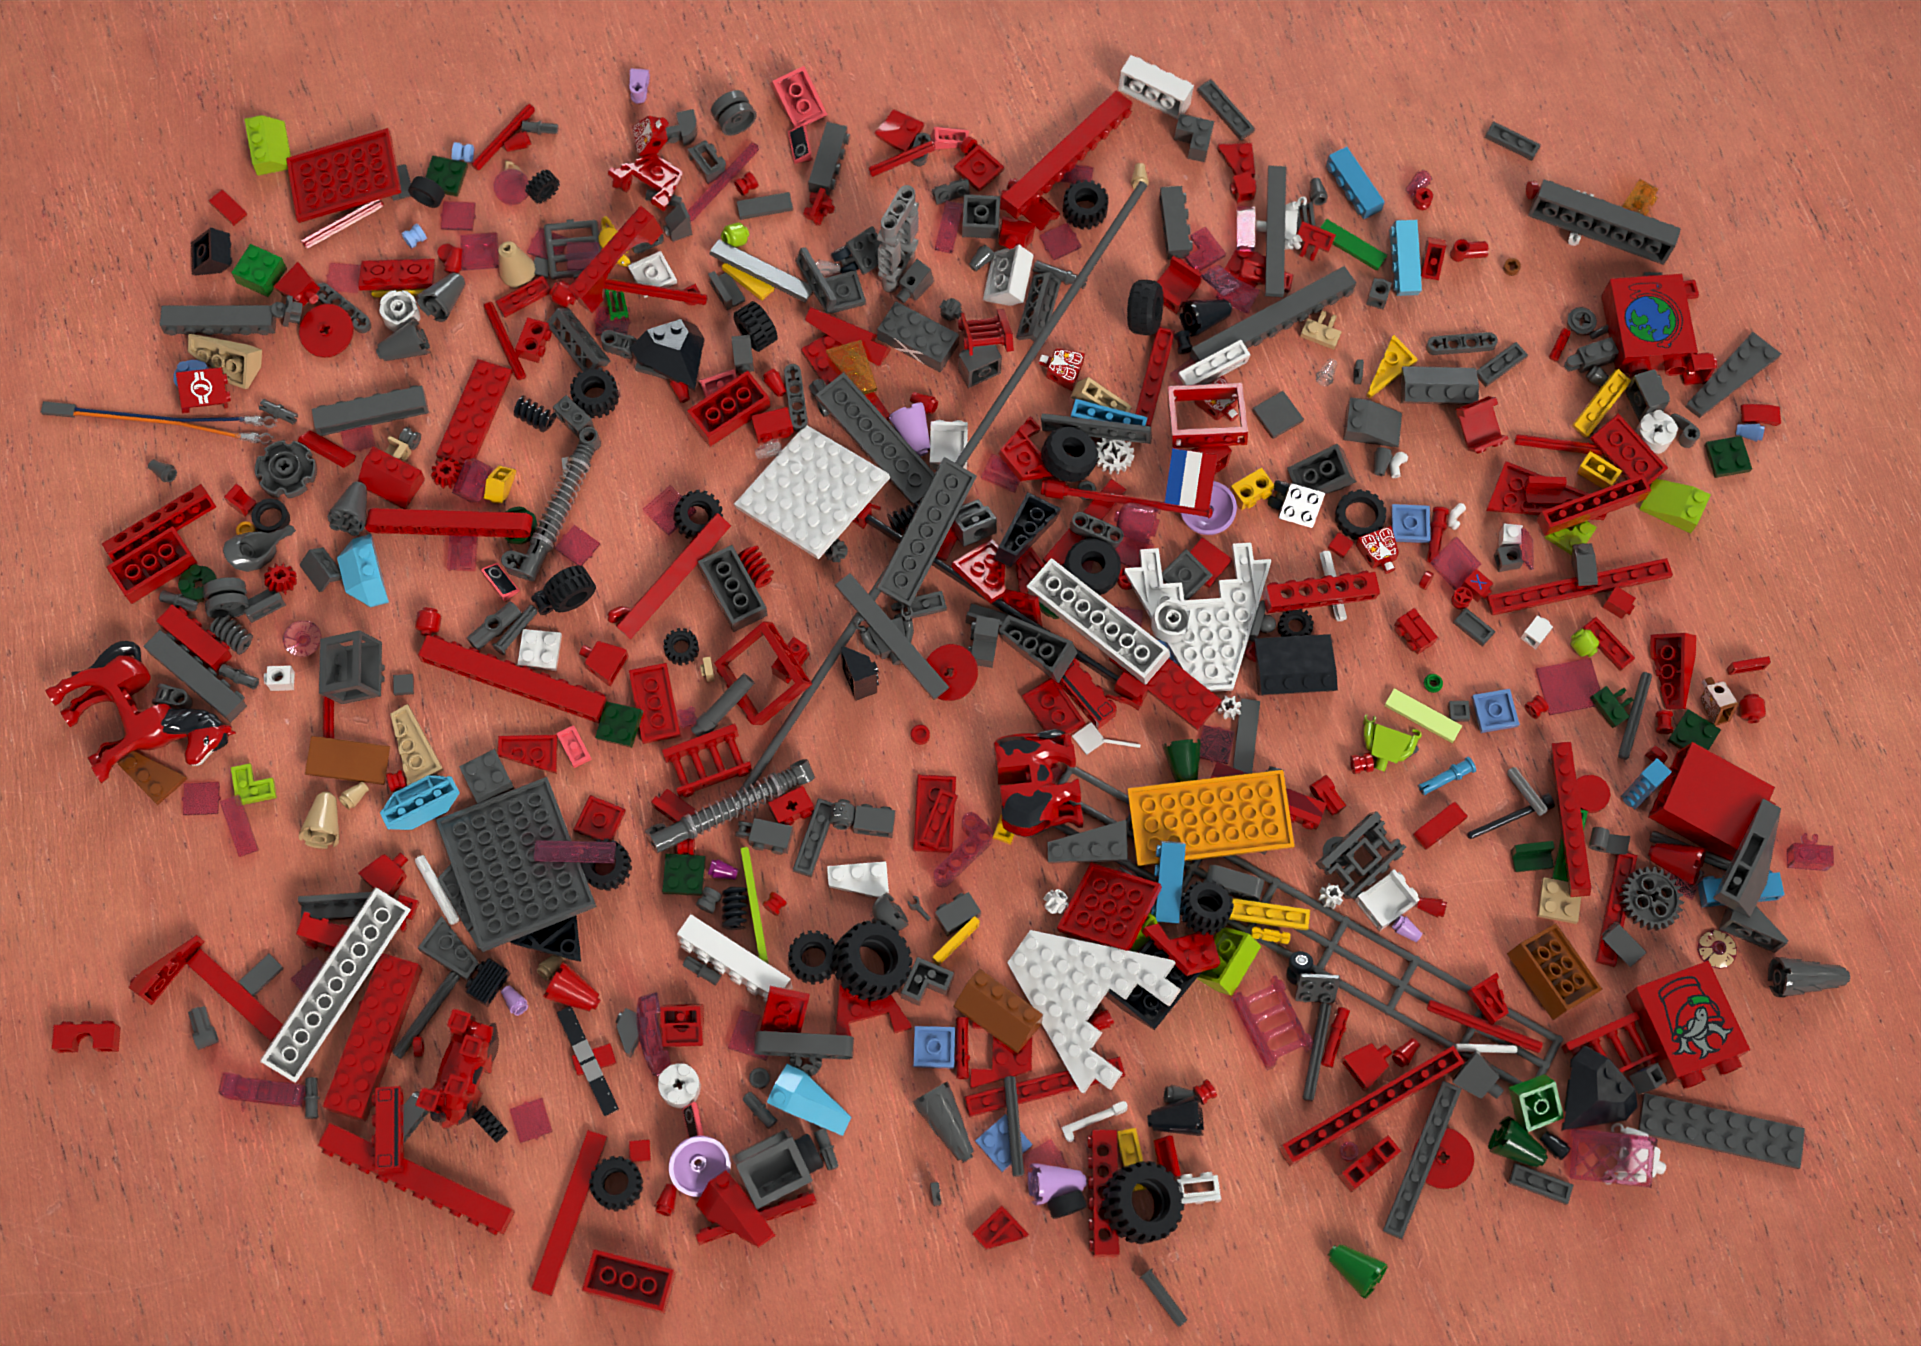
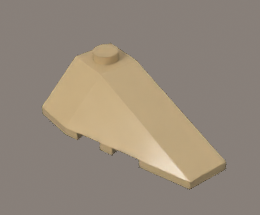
[188,334,262,389]

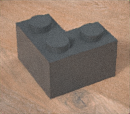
[1174,114,1214,162]
[968,616,1000,668]
[901,957,954,1006]

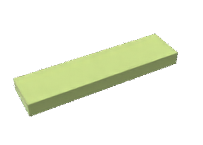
[1384,688,1462,743]

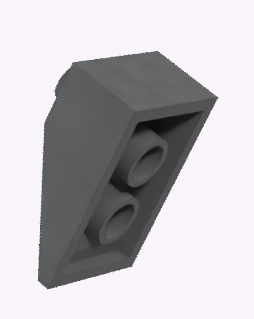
[1343,397,1402,448]
[1287,444,1356,494]
[1719,906,1788,953]

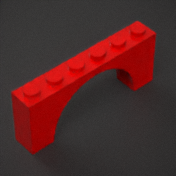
[568,205,663,313]

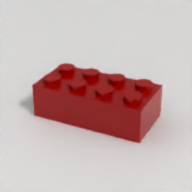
[687,371,771,447]
[106,526,198,604]
[582,1249,676,1314]

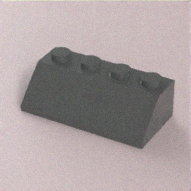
[1401,366,1479,405]

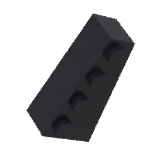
[994,492,1061,567]

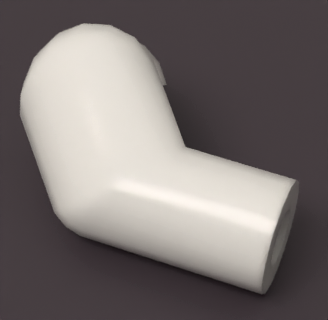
[1389,452,1408,478]
[1447,503,1466,530]

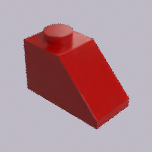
[1421,237,1447,280]

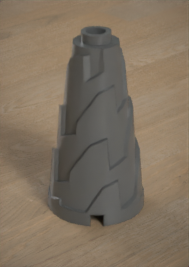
[1768,957,1850,997]
[912,1081,974,1163]

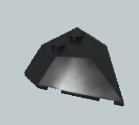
[630,319,705,391]
[510,915,581,962]
[1561,1046,1638,1131]

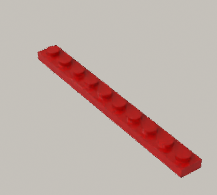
[1486,558,1673,616]

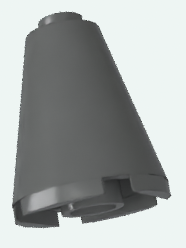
[417,273,466,322]
[376,319,430,361]

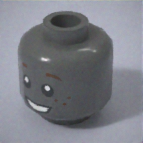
[829,799,856,830]

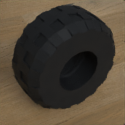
[1127,280,1164,335]
[1041,427,1098,482]
[1064,538,1121,595]

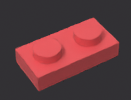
[556,725,592,768]

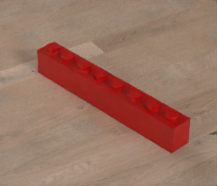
[1550,742,1591,897]

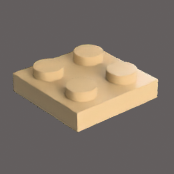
[1537,877,1581,924]

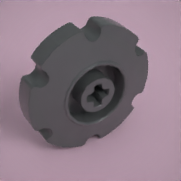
[255,440,317,498]

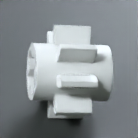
[1218,696,1241,720]
[1318,883,1344,909]
[1043,889,1069,914]

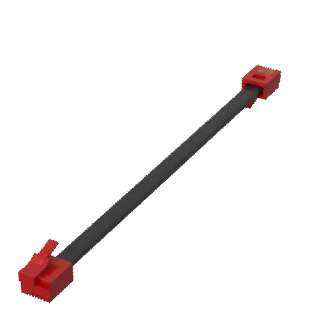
[852,503,1149,711]

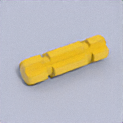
[1251,927,1290,944]

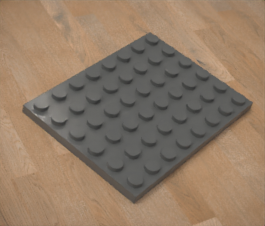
[436,777,597,952]

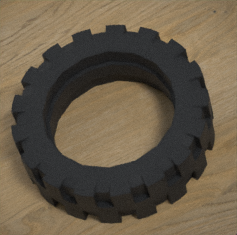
[1335,489,1387,540]

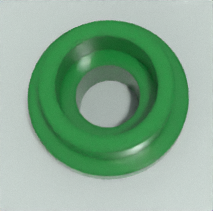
[1423,674,1443,693]

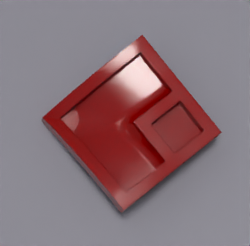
[875,109,924,152]

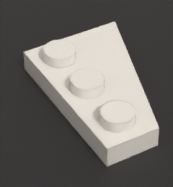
[827,861,889,898]

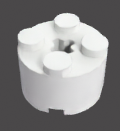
[379,290,420,332]
[1635,410,1678,454]
[1151,599,1193,643]
[658,1064,701,1108]

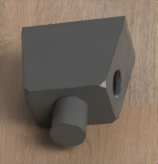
[896,259,934,304]
[1452,1050,1504,1099]

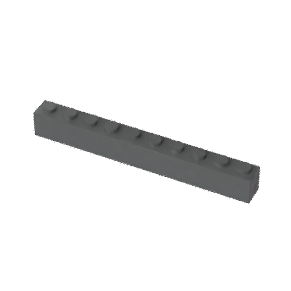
[1190,266,1357,363]

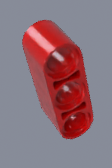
[1413,801,1468,850]

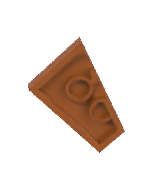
[118,751,188,805]

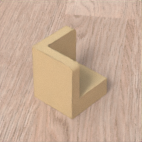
[385,436,411,462]

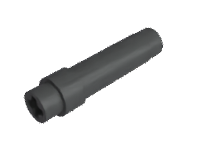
[691,673,755,737]

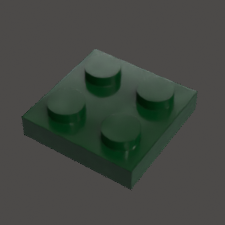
[425,155,468,197]
[1705,436,1752,478]
[595,701,644,748]
[1667,709,1721,750]
[662,854,706,896]

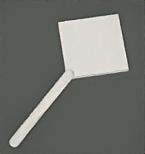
[1072,722,1141,755]

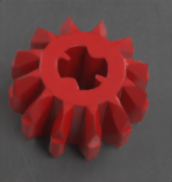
[431,457,463,489]
[264,562,297,595]

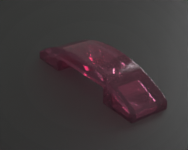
[637,992,671,1076]

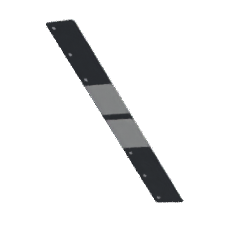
[557,1006,619,1116]

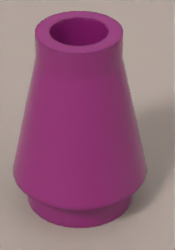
[708,859,738,880]

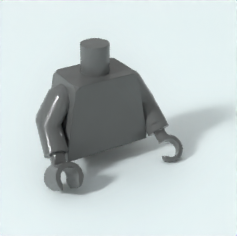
[855,606,914,665]

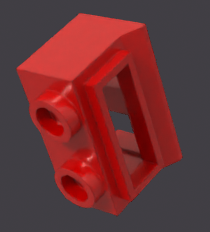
[1682,352,1717,386]
[771,636,810,684]

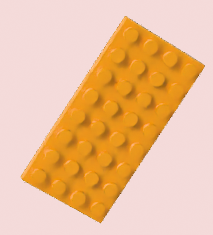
[1127,770,1295,867]

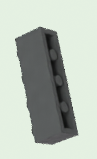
[808,122,850,196]
[1159,186,1193,260]

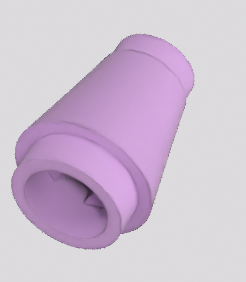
[1392,915,1423,943]
[501,985,528,1016]

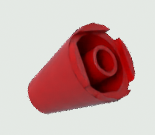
[1648,843,1706,885]
[542,962,601,1012]

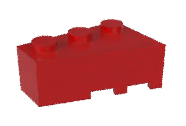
[296,911,349,954]

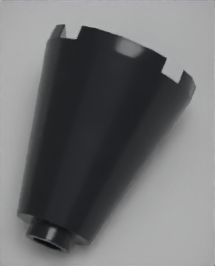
[1180,299,1232,337]
[1147,1095,1204,1136]

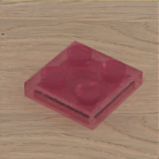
[460,232,499,271]

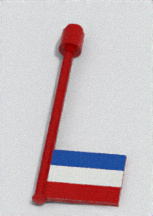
[1041,448,1218,519]

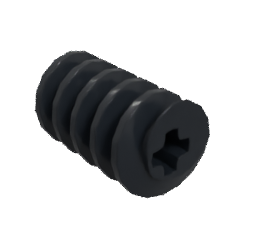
[514,395,557,432]
[887,500,921,534]
[722,887,747,930]

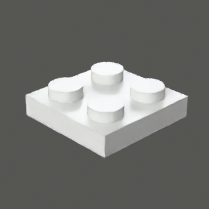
[628,251,677,298]
[517,629,562,671]

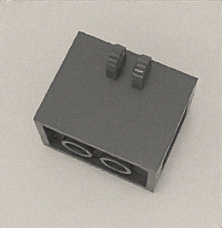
[319,630,385,704]
[731,1129,813,1209]

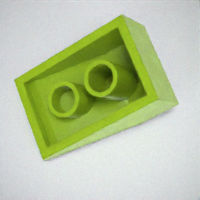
[1639,479,1711,534]

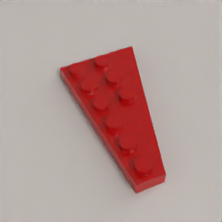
[1486,461,1607,521]

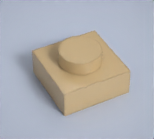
[700,657,715,682]

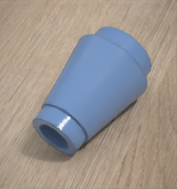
[1736,424,1765,442]

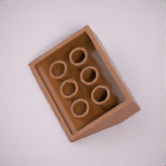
[1507,923,1603,1020]

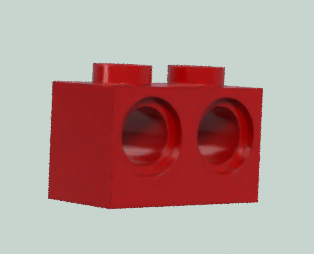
[515,317,552,363]

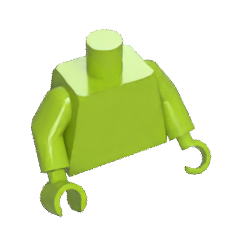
[1363,715,1422,772]

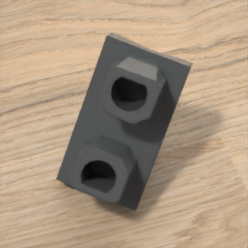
[271,295,303,327]

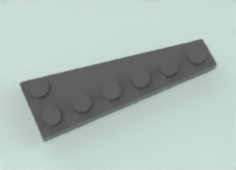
[1685,332,1781,418]

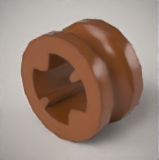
[1503,258,1521,276]

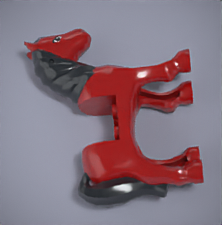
[45,641,236,783]

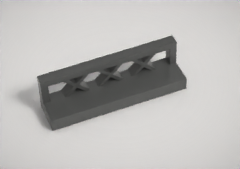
[1016,272,1061,341]
[547,308,610,372]
[298,892,372,920]

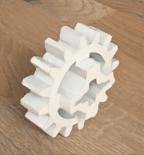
[1096,438,1134,474]

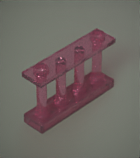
[1231,975,1313,1071]

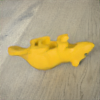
[598,216,631,267]

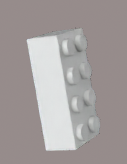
[1118,55,1194,119]

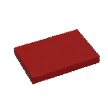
[1022,678,1086,735]
[760,986,810,1033]

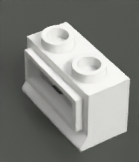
[1176,1172,1221,1204]

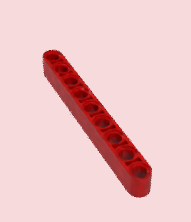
[365,508,533,538]

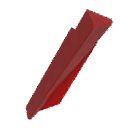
[805,307,891,366]

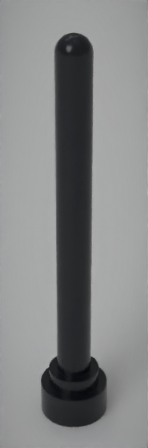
[1467,793,1555,839]

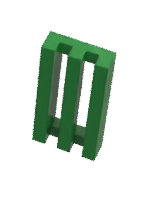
[605,289,629,320]

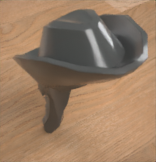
[223,525,296,572]

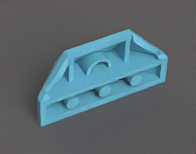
[337,534,389,608]
[380,775,460,830]

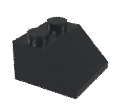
[191,227,232,276]

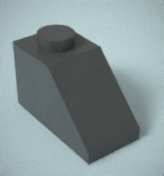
[663,202,693,242]
[731,335,754,374]
[1571,543,1598,586]
[616,1008,649,1058]

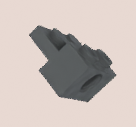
[952,499,997,547]

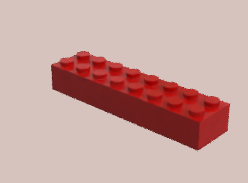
[323,953,423,1122]

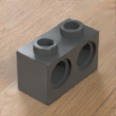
[553,395,594,439]

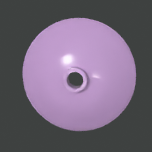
[1181,481,1237,535]
[669,1136,731,1197]

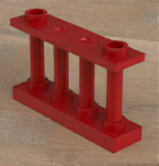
[958,309,1014,356]
[662,723,752,797]
[1561,1012,1659,1073]

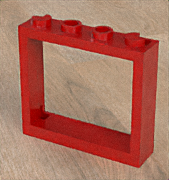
[1167,383,1248,448]
[714,621,812,725]

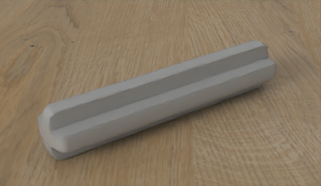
[1507,767,1547,816]

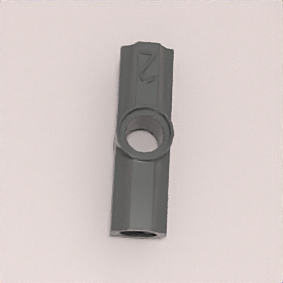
[467,601,522,651]

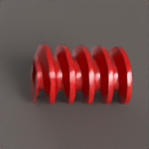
[738,546,774,588]

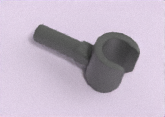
[908,896,931,921]

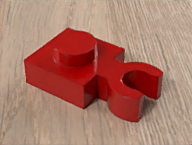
[397,894,419,932]

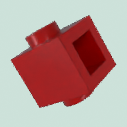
[1229,172,1257,203]

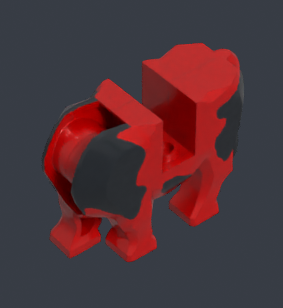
[994,729,1083,837]
[415,1009,499,1129]

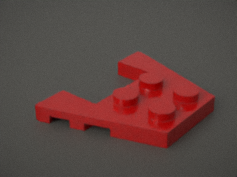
[608,153,683,212]
[998,416,1054,482]
[1142,923,1221,976]
[836,985,912,1036]
[970,1021,1032,1088]

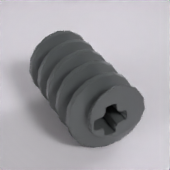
[210,615,253,655]

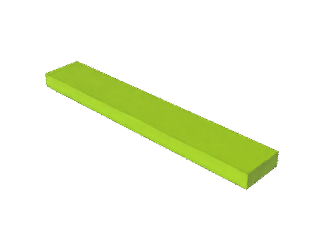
[741,847,768,964]

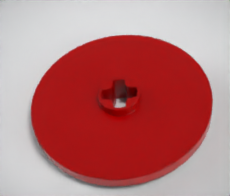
[299,304,354,358]
[926,644,978,701]
[1412,1128,1474,1189]

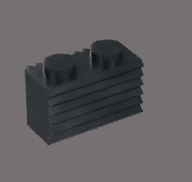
[465,958,510,1007]

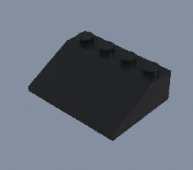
[1254,634,1338,696]
[1106,938,1201,1030]

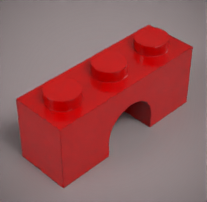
[51,1021,121,1053]
[1338,1135,1401,1193]

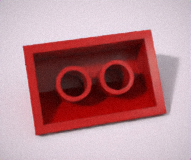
[357,446,425,509]

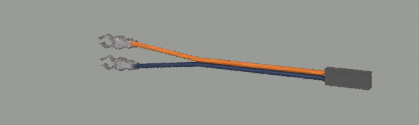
[41,401,278,445]

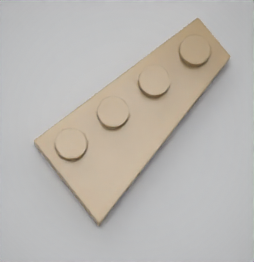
[390,704,444,786]

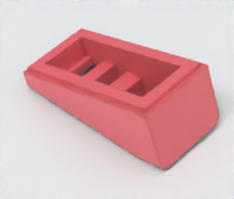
[931,127,969,149]

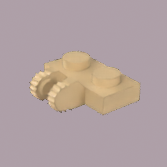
[1300,311,1341,350]

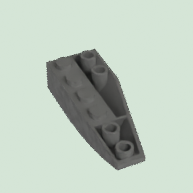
[1713,799,1781,918]

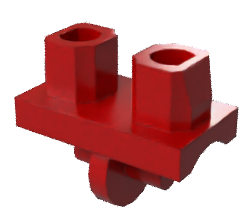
[803,188,835,226]

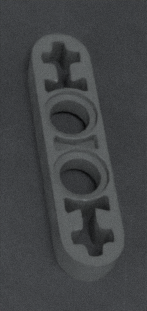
[316,283,372,333]
[1426,332,1498,355]
[784,364,808,432]

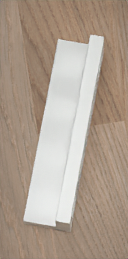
[1178,340,1251,386]

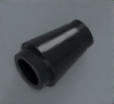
[1540,1131,1571,1161]

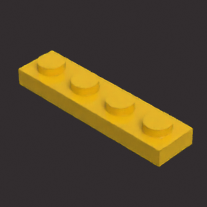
[1572,369,1631,438]
[1229,898,1310,931]

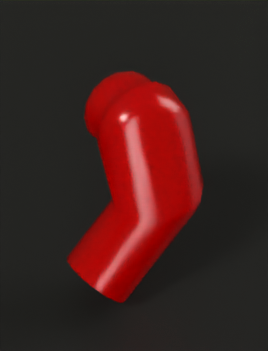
[607,606,631,623]

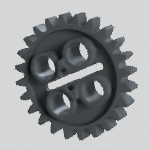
[1620,867,1684,931]

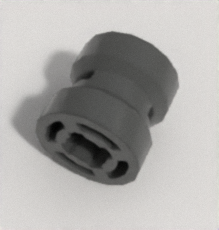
[695,887,722,914]

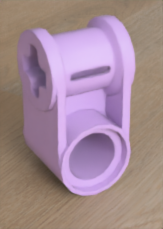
[629,69,649,104]

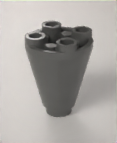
[327,482,367,536]

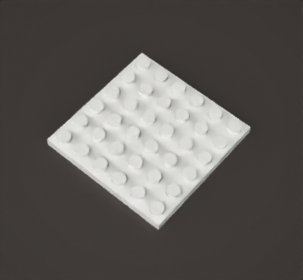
[734,425,890,560]

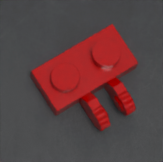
[1297,221,1336,261]

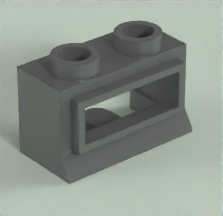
[687,140,726,184]

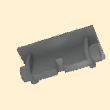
[932,178,970,205]

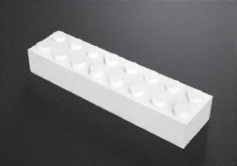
[1027,558,1170,685]

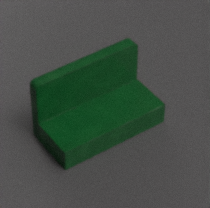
[1511,841,1555,873]

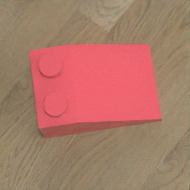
[770,66,827,128]

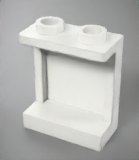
[930,420,968,470]
[1355,869,1419,932]

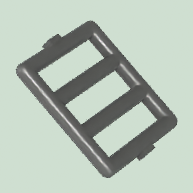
[543,219,602,280]

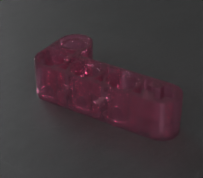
[933,812,993,888]
[218,1072,306,1107]

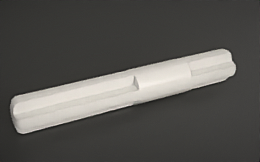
[1320,551,1347,622]
[415,855,459,925]

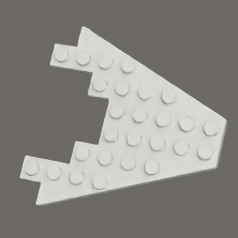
[1124,543,1271,692]
[1007,930,1181,1093]

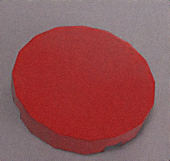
[1577,775,1611,813]

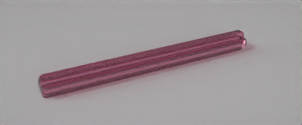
[687,142,759,221]

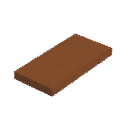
[305,736,390,785]

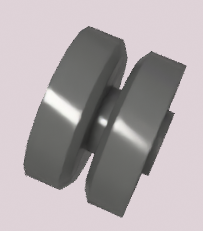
[711,90,757,136]
[202,577,249,619]

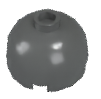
[872,892,909,931]

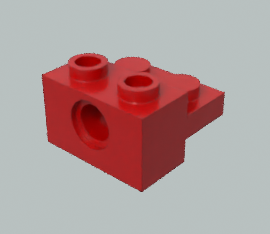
[660,1004,704,1047]

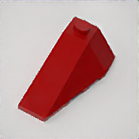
[1650,633,1696,710]

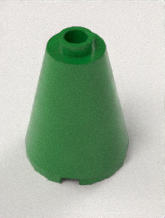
[1328,1244,1388,1299]

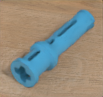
[1418,757,1476,796]

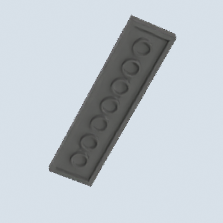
[815,372,935,506]
[875,457,977,607]
[1638,1093,1805,1169]

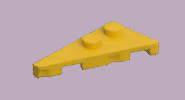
[1366,335,1418,399]

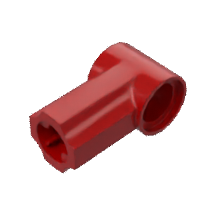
[1450,239,1489,262]
[1309,775,1347,816]

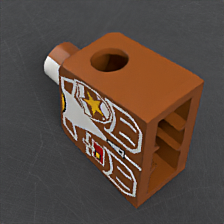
[1701,677,1738,726]

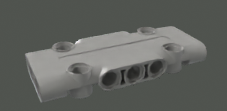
[877,185,919,293]

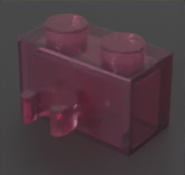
[452,458,493,502]
[1787,833,1834,871]

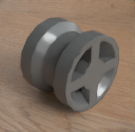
[398,427,421,450]

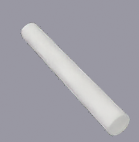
[1455,1044,1517,1053]

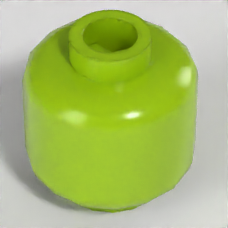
[721,222,749,248]
[1570,628,1599,657]

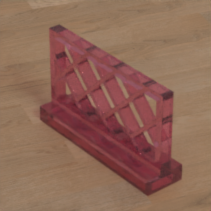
[1570,1129,1658,1188]

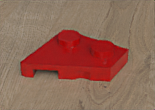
[1217,143,1255,178]
[1016,547,1045,594]
[1002,589,1042,626]
[1467,972,1509,1025]
[972,1206,1029,1250]

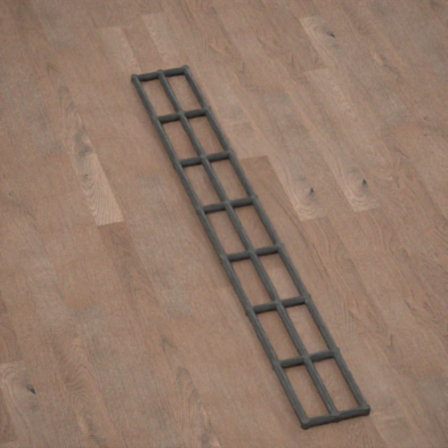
[1053,765,1563,1086]

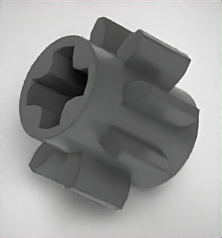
[940,298,963,321]
[825,539,848,562]

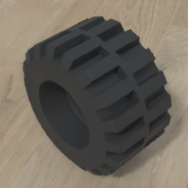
[1063,179,1109,230]
[733,301,778,352]
[570,367,619,418]
[673,490,723,540]
[543,565,596,613]
[579,838,632,891]
[1180,880,1234,935]
[788,930,836,985]
[589,1156,643,1211]

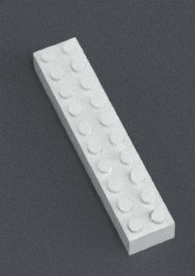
[260,887,411,1083]

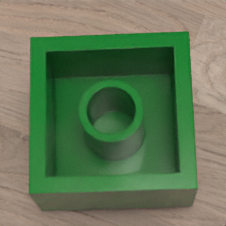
[231,244,287,297]
[1508,1074,1564,1132]

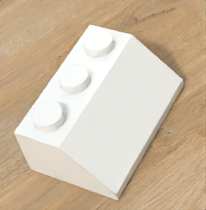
[983,245,1033,306]

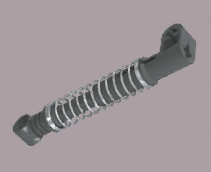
[501,427,601,581]
[645,759,815,853]

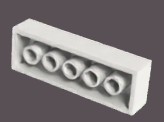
[677,914,792,1003]

